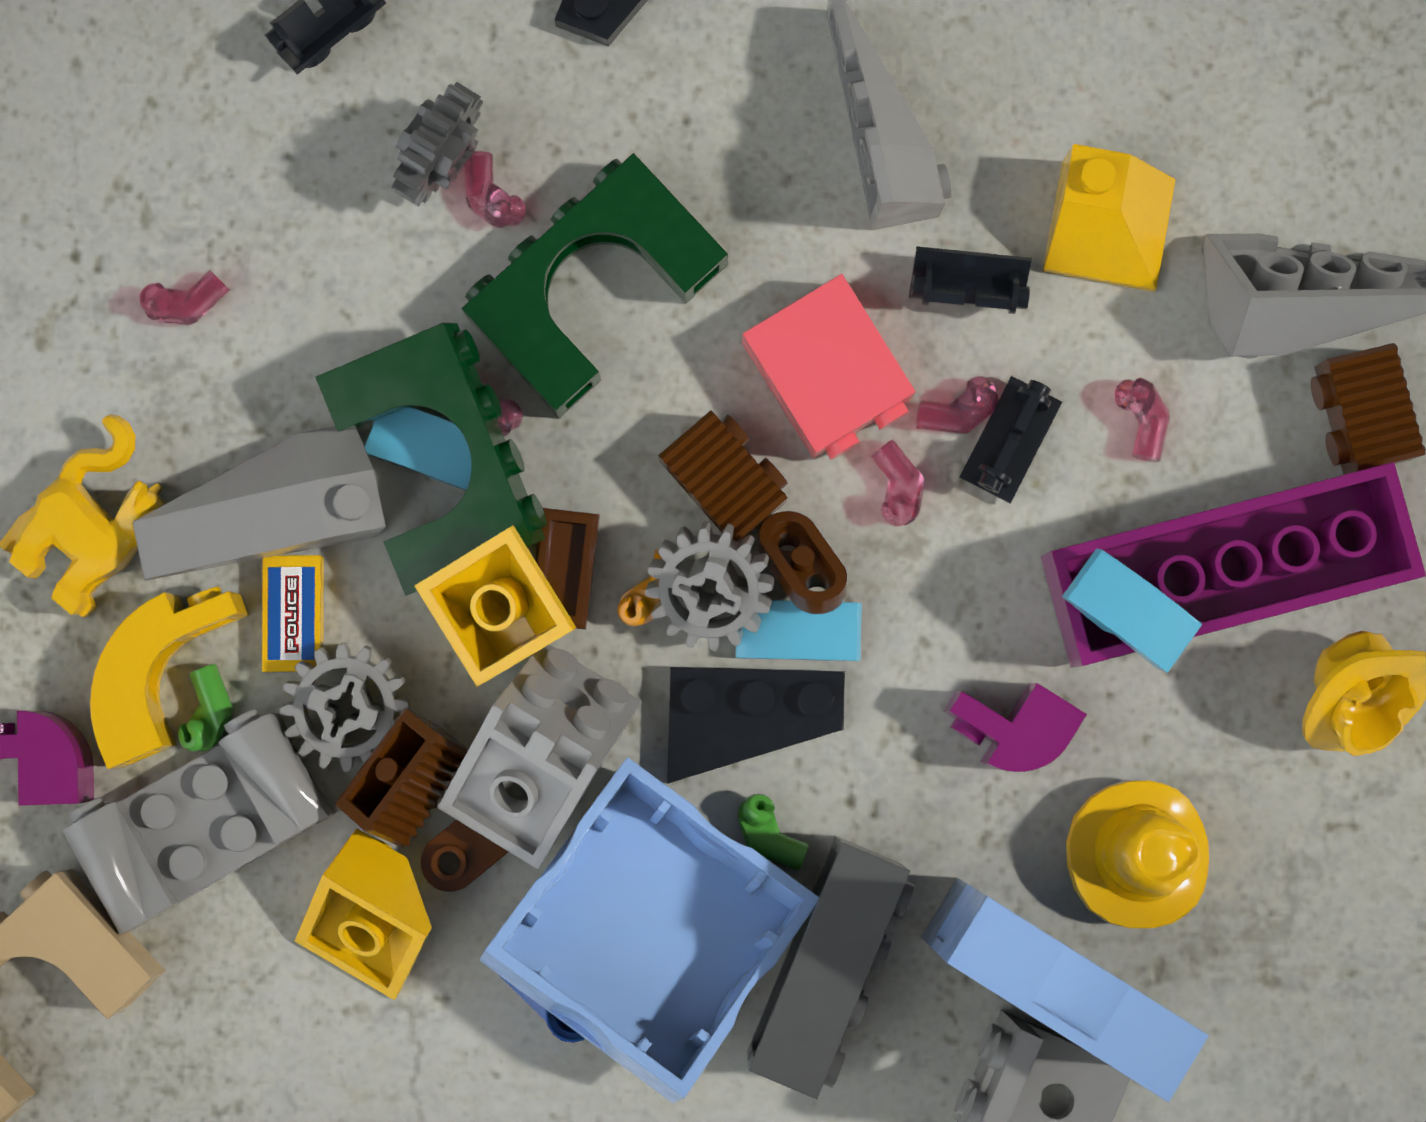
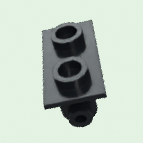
[264,0,387,75]
[909,246,1032,314]
[959,376,1062,504]

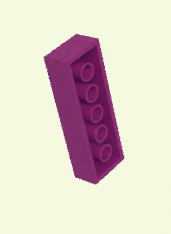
[1040,462,1426,668]

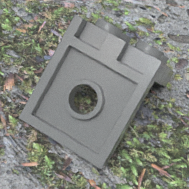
[437,645,642,870]
[954,1010,1130,1122]

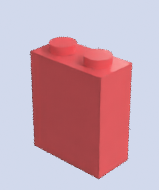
[742,274,916,460]

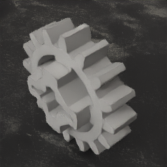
[645,521,775,651]
[280,642,410,772]

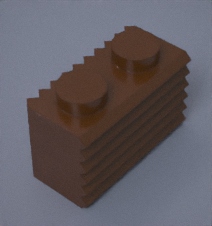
[1310,343,1426,475]
[658,410,788,542]
[335,707,469,848]

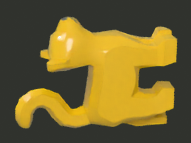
[0,414,166,617]

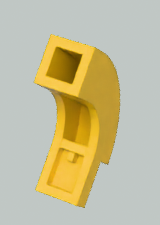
[90,586,249,769]

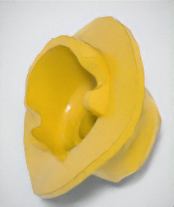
[1302,631,1426,756]
[1066,780,1209,929]

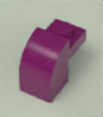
[943,683,1087,772]
[0,710,94,806]

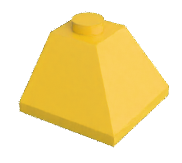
[1042,144,1176,292]
[415,525,576,687]
[294,828,432,1000]

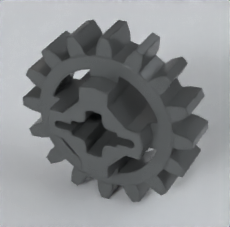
[392,82,483,206]

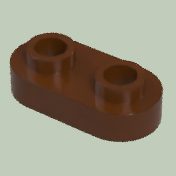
[759,511,847,614]
[421,820,509,892]

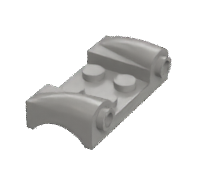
[63,709,335,935]

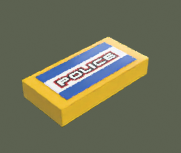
[262,555,324,672]

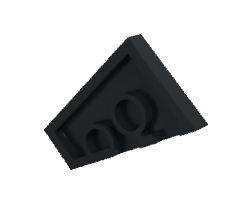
[667,667,845,784]

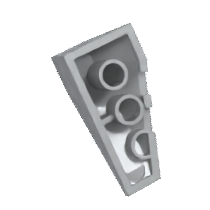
[1203,233,1426,359]
[133,427,386,581]

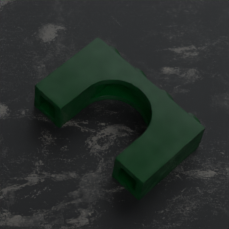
[461,153,728,419]
[315,322,547,596]

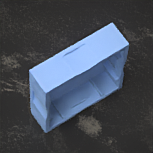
[479,757,819,1103]
[921,878,1209,1102]

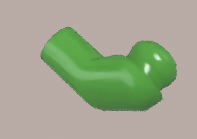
[178,664,233,752]
[737,793,809,871]

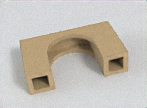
[0,869,166,1122]

